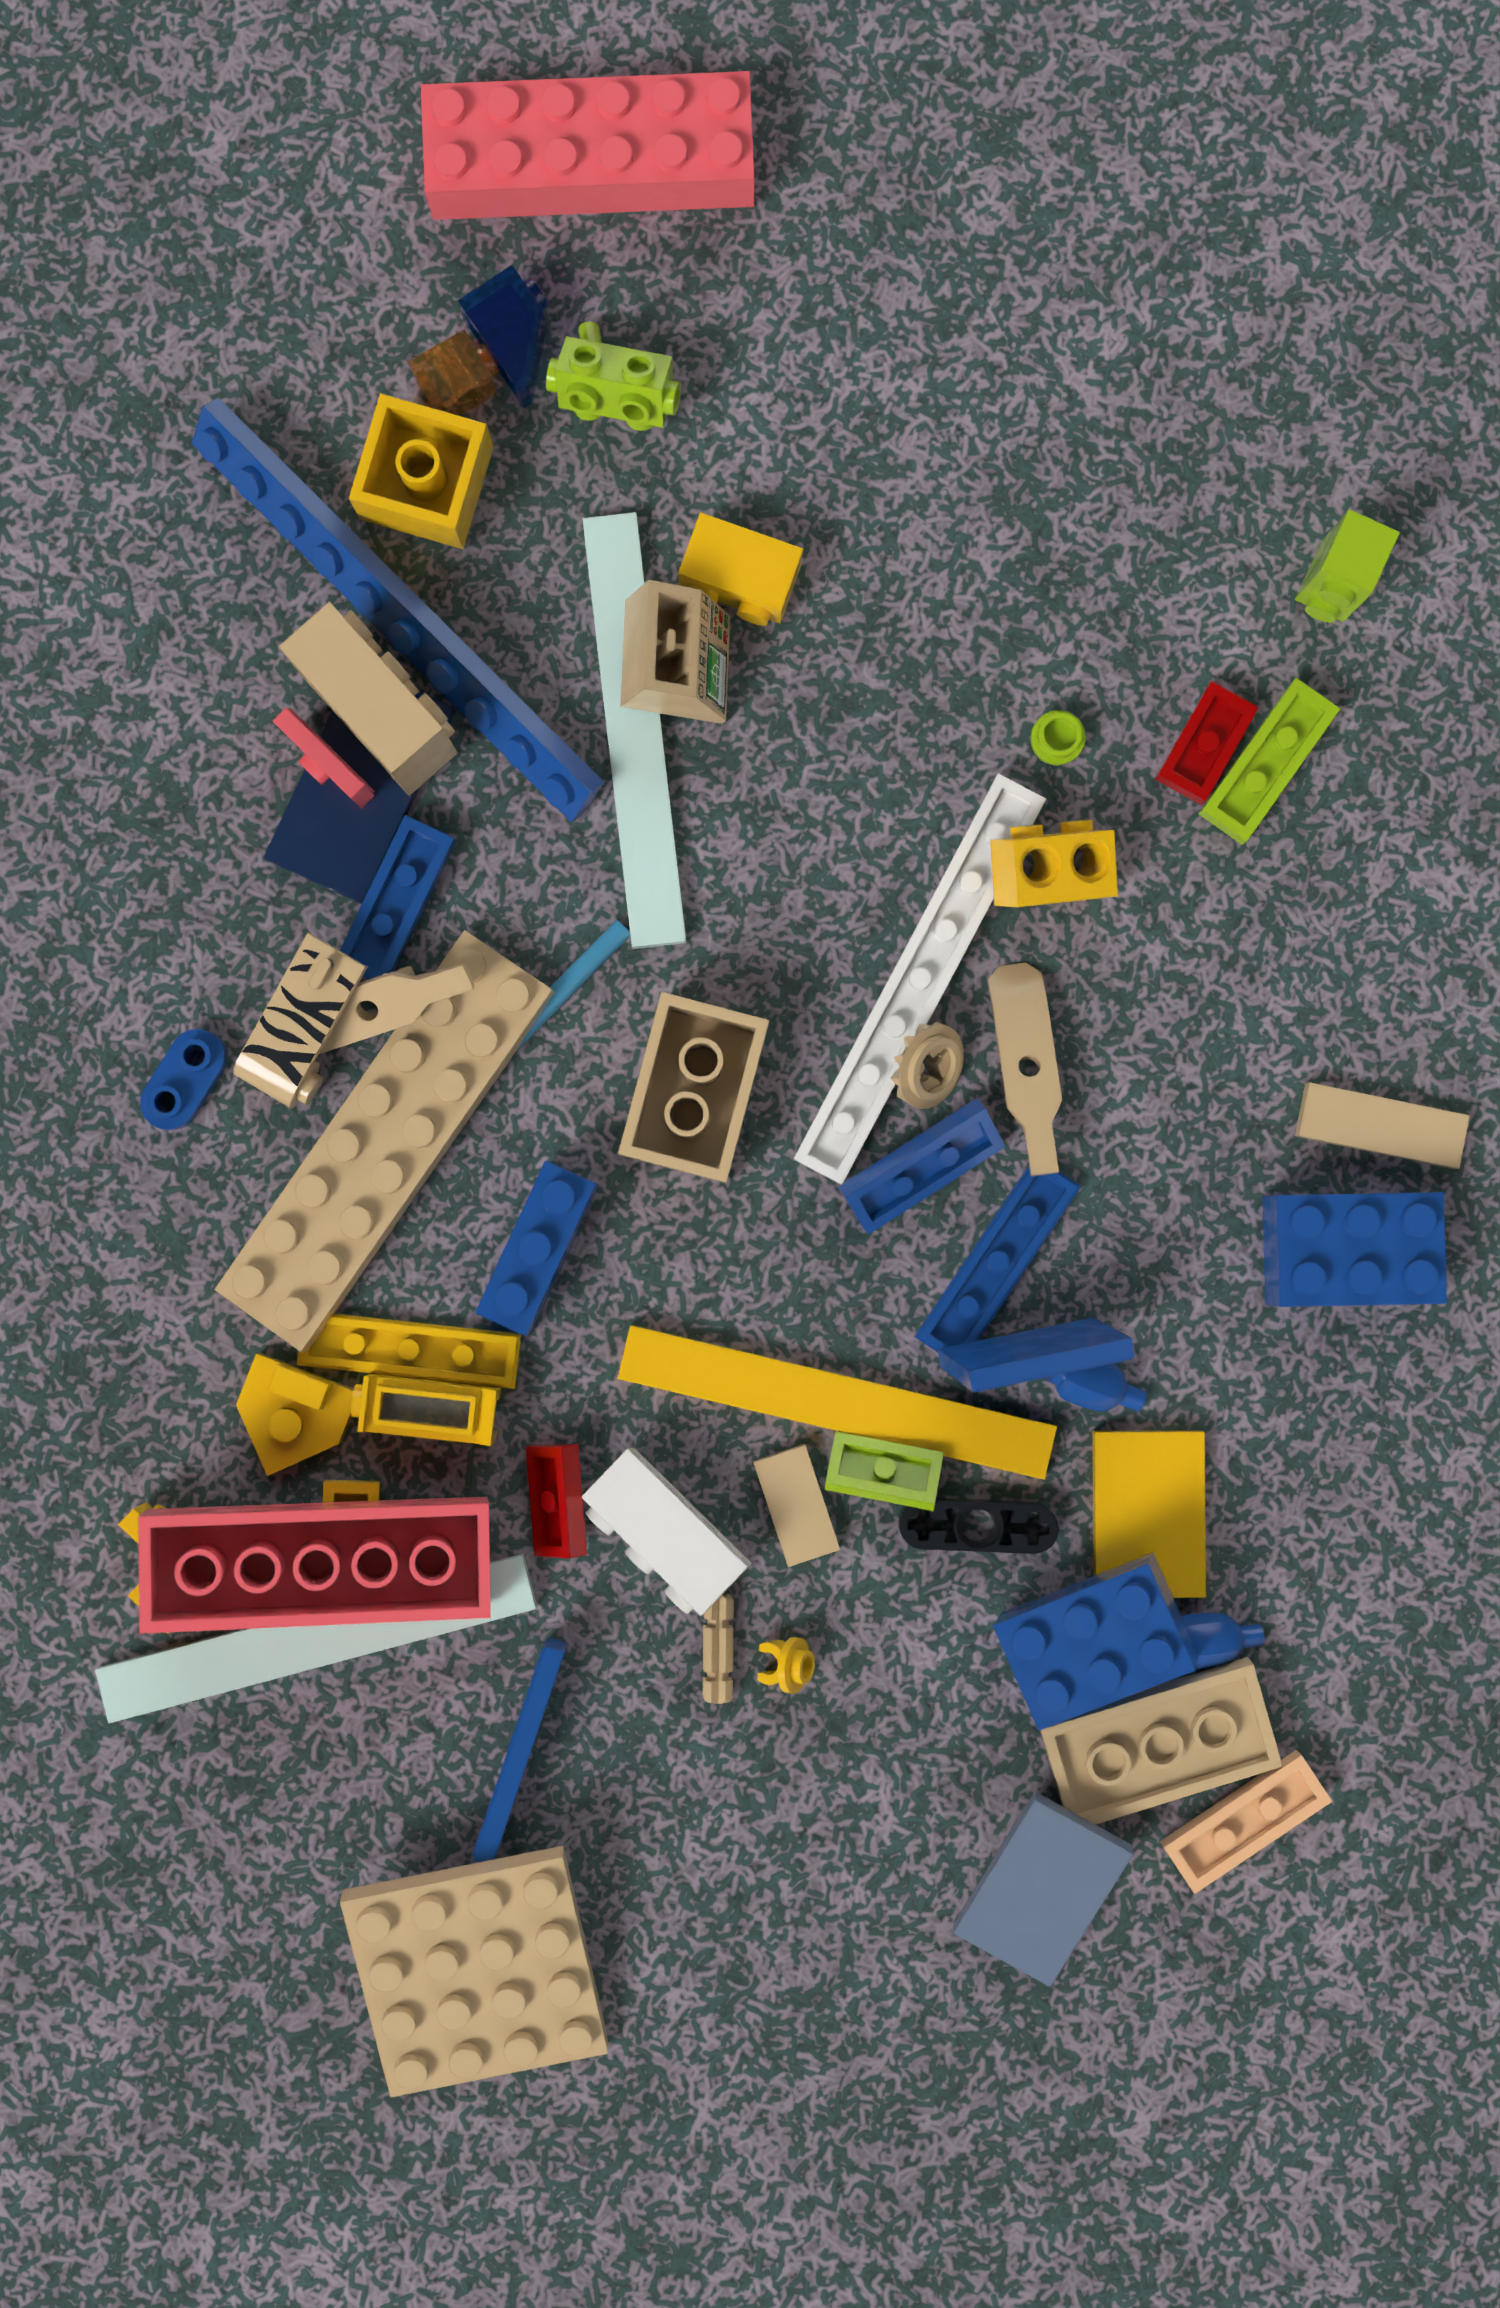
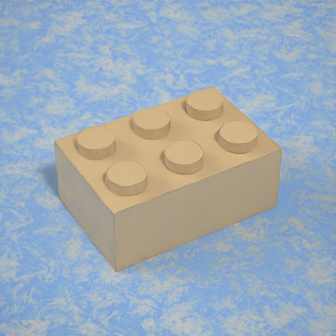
[278,601,458,796]
[618,992,769,1184]

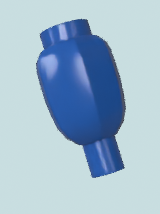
[1046,1363,1147,1412]
[1182,1613,1265,1670]

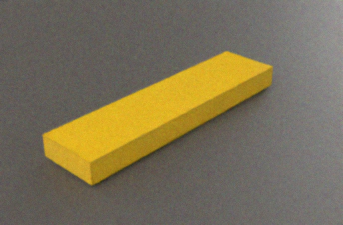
[297,1313,522,1389]

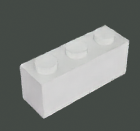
[581,1448,752,1616]

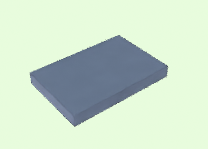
[953,1791,1134,1987]

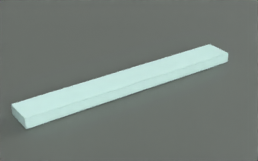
[582,512,686,949]
[95,1553,537,1724]

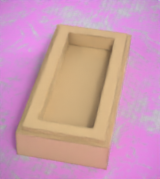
[753,1444,840,1567]

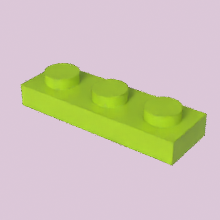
[1198,678,1340,845]

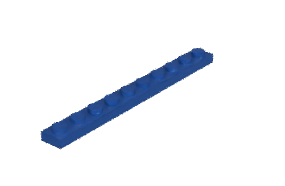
[191,398,604,823]

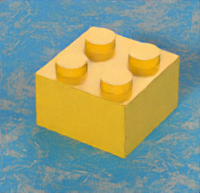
[349,393,494,550]

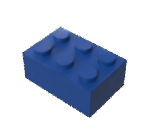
[1262,1192,1447,1307]
[993,1552,1199,1731]

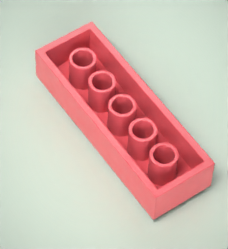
[421,71,754,220]
[138,1497,491,1634]

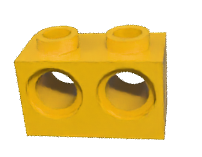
[990,820,1118,907]

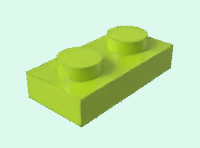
[825,1431,944,1511]

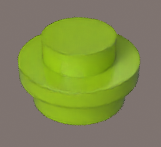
[1030,710,1086,766]

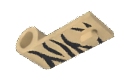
[234,933,367,1109]

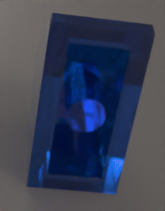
[458,265,548,408]

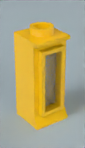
[351,1373,502,1446]

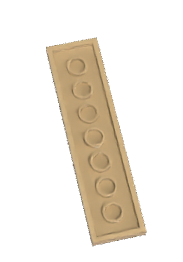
[214,930,555,1352]

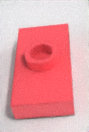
[273,708,375,809]

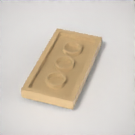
[1040,1657,1283,1825]

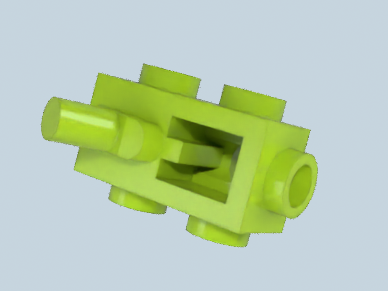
[546,321,681,431]

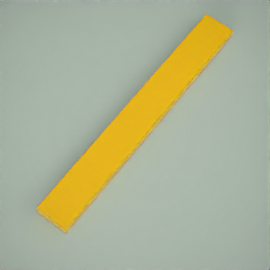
[617,1325,1057,1480]

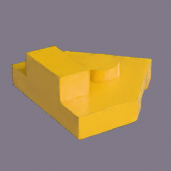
[236,1353,354,1476]

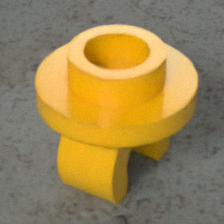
[757,1637,815,1694]

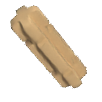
[703,1593,734,1704]

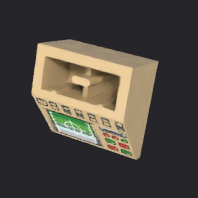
[620,580,730,724]

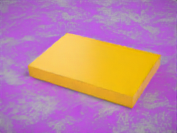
[1092,1431,1206,1598]

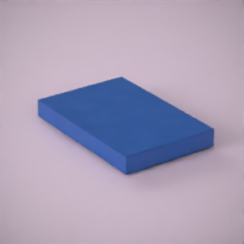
[938,1318,1134,1392]

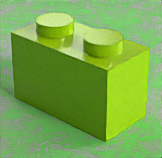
[1294,509,1400,623]

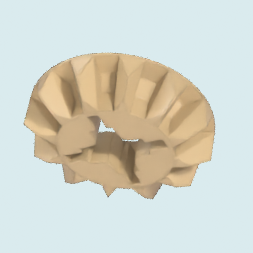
[891,1022,964,1109]

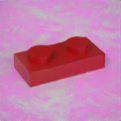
[1154,681,1259,805]
[525,1444,587,1559]

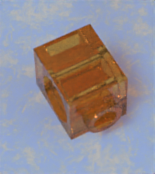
[408,329,499,416]

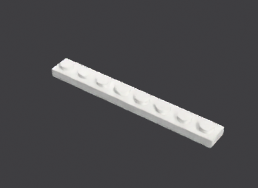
[793,773,1046,1185]

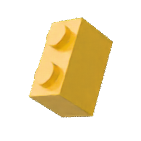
[678,512,803,626]

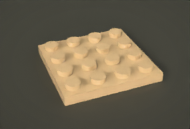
[340,1846,608,2098]

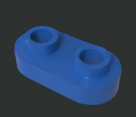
[140,1029,228,1130]

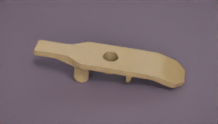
[319,962,475,1054]
[988,963,1062,1176]

